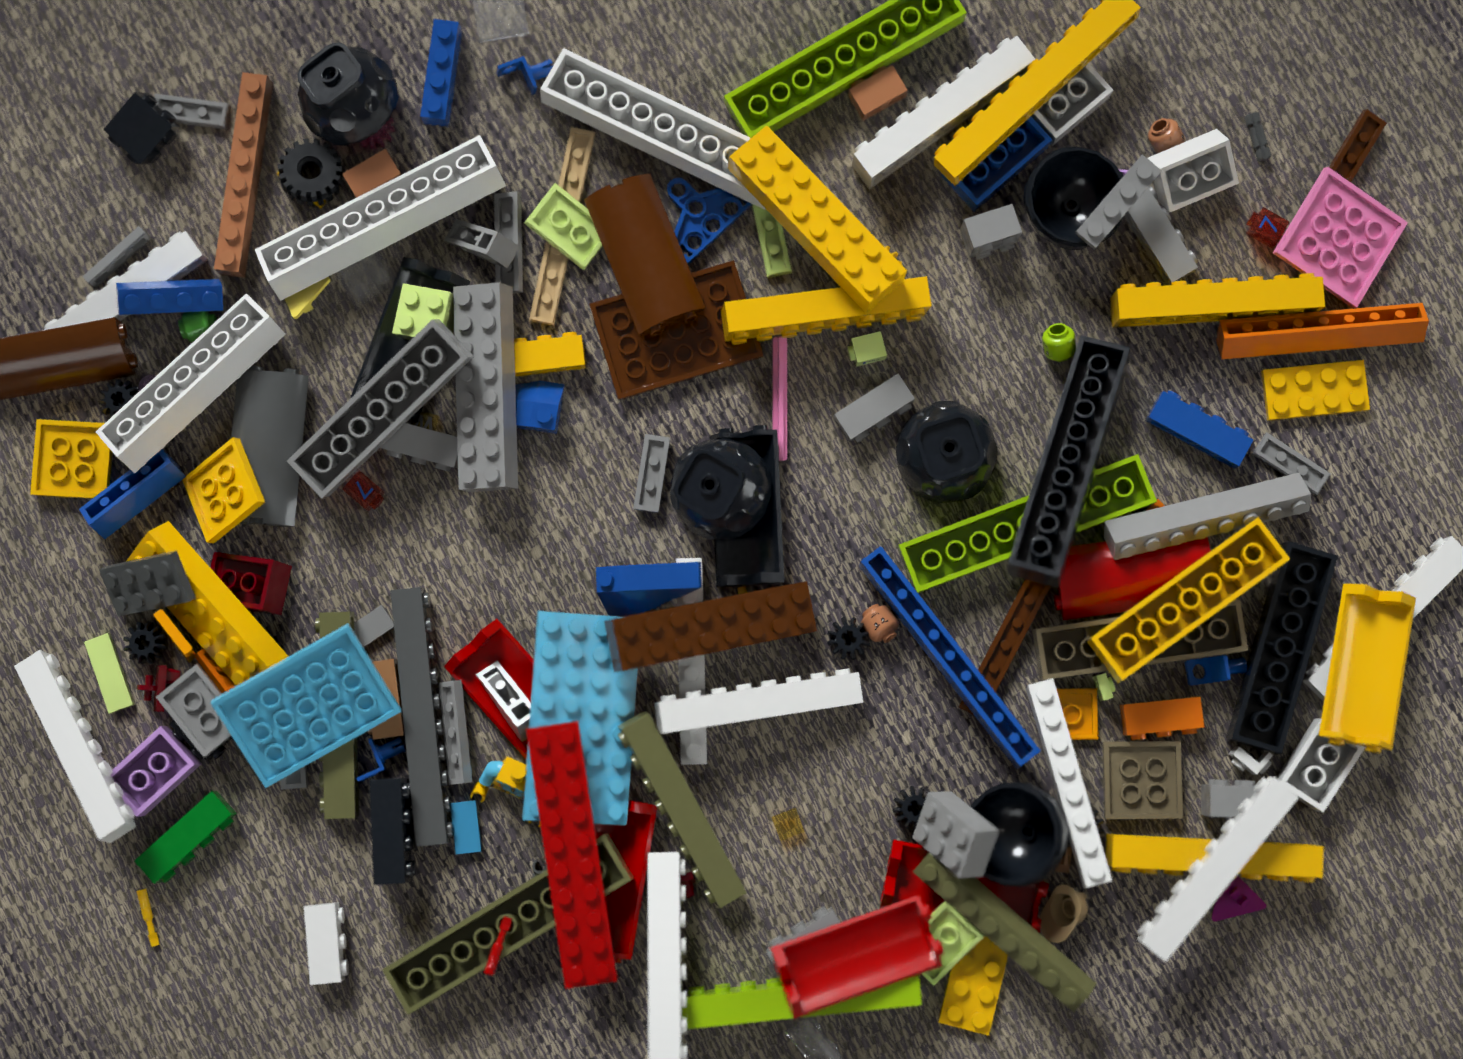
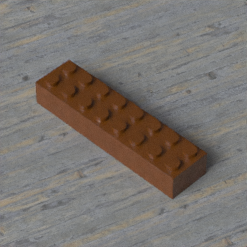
[604,581,817,672]

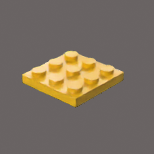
[30,419,112,499]
[182,437,265,544]

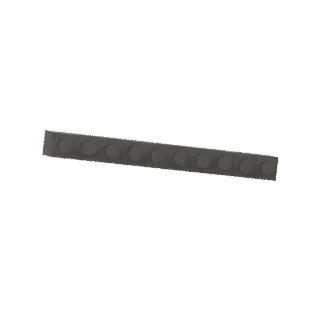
[390,587,454,847]

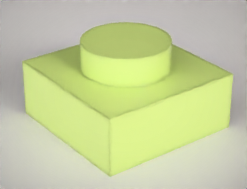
[1093,673,1115,701]

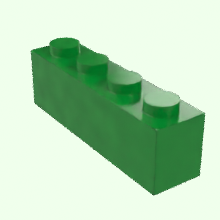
[134,791,237,884]

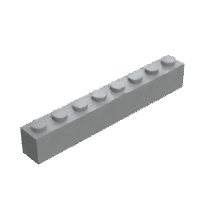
[1104,473,1311,560]

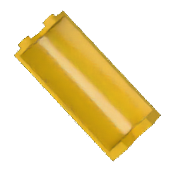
[1319,584,1416,753]

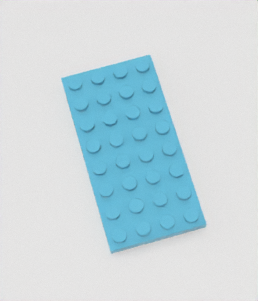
[522,611,638,825]

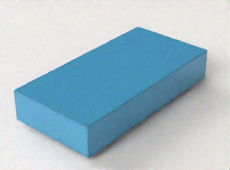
[450,800,482,855]

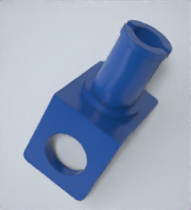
[496,56,554,95]
[1185,655,1247,686]
[356,736,406,782]

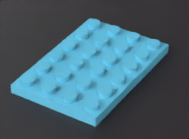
[211,623,402,788]

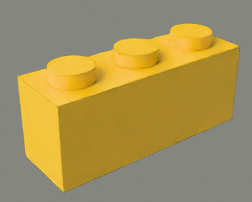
[514,332,586,377]

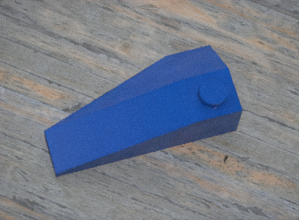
[515,380,565,434]
[596,562,702,617]

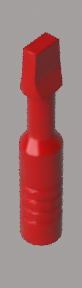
[484,916,512,976]

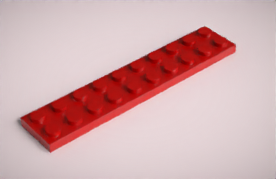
[526,721,618,989]

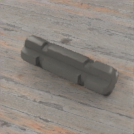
[1245,112,1271,162]

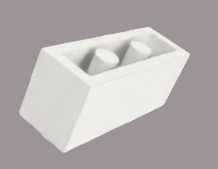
[304,902,349,985]

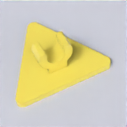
[285,277,330,319]

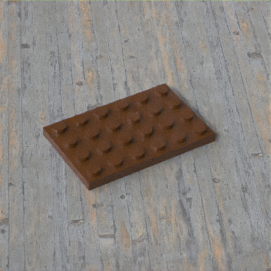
[589,260,764,401]

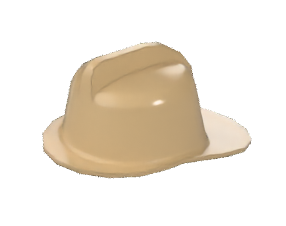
[1040,885,1088,943]

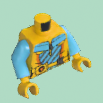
[470,757,541,827]

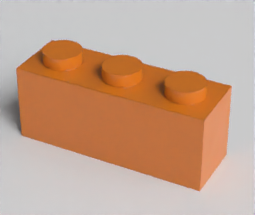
[1120,697,1204,740]

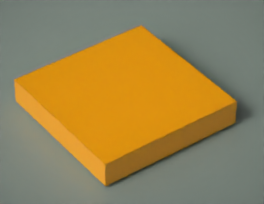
[153,609,195,662]
[1056,688,1098,740]

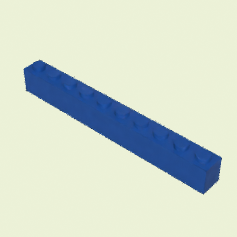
[859,546,1041,770]

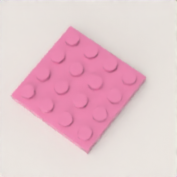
[1273,167,1408,308]

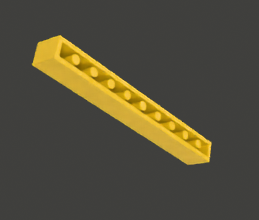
[934,0,1141,186]

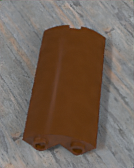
[584,174,705,336]
[0,317,138,400]

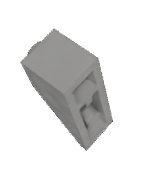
[444,219,519,268]
[476,661,531,742]

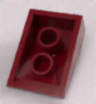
[210,552,292,615]

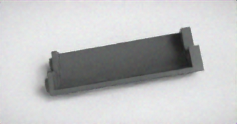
[231,366,309,527]

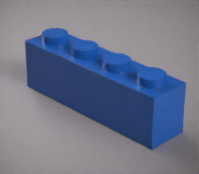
[420,19,462,127]
[116,279,223,315]
[1145,390,1253,469]
[79,449,186,539]

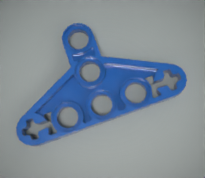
[667,178,752,265]

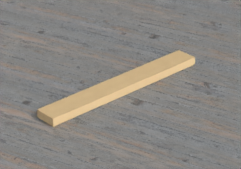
[529,127,596,327]

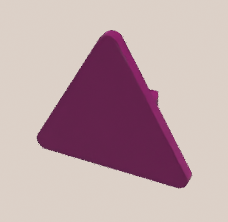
[1211,875,1266,922]

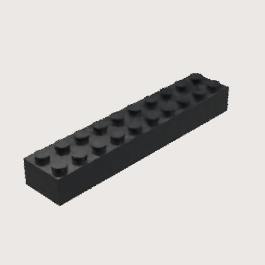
[1008,335,1130,588]

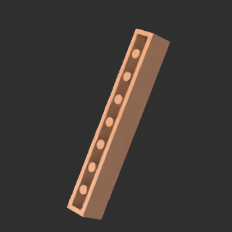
[214,72,273,278]

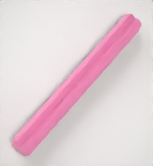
[772,336,787,461]

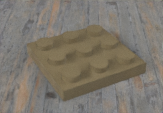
[1102,741,1183,819]

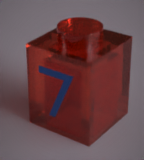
[1246,207,1289,248]
[343,470,386,511]

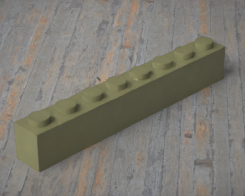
[315,612,359,819]
[617,711,747,908]
[913,852,1097,1013]

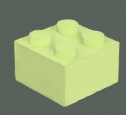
[392,284,454,340]

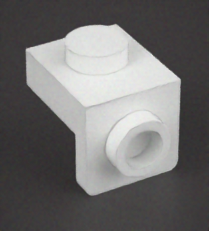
[1228,747,1273,775]

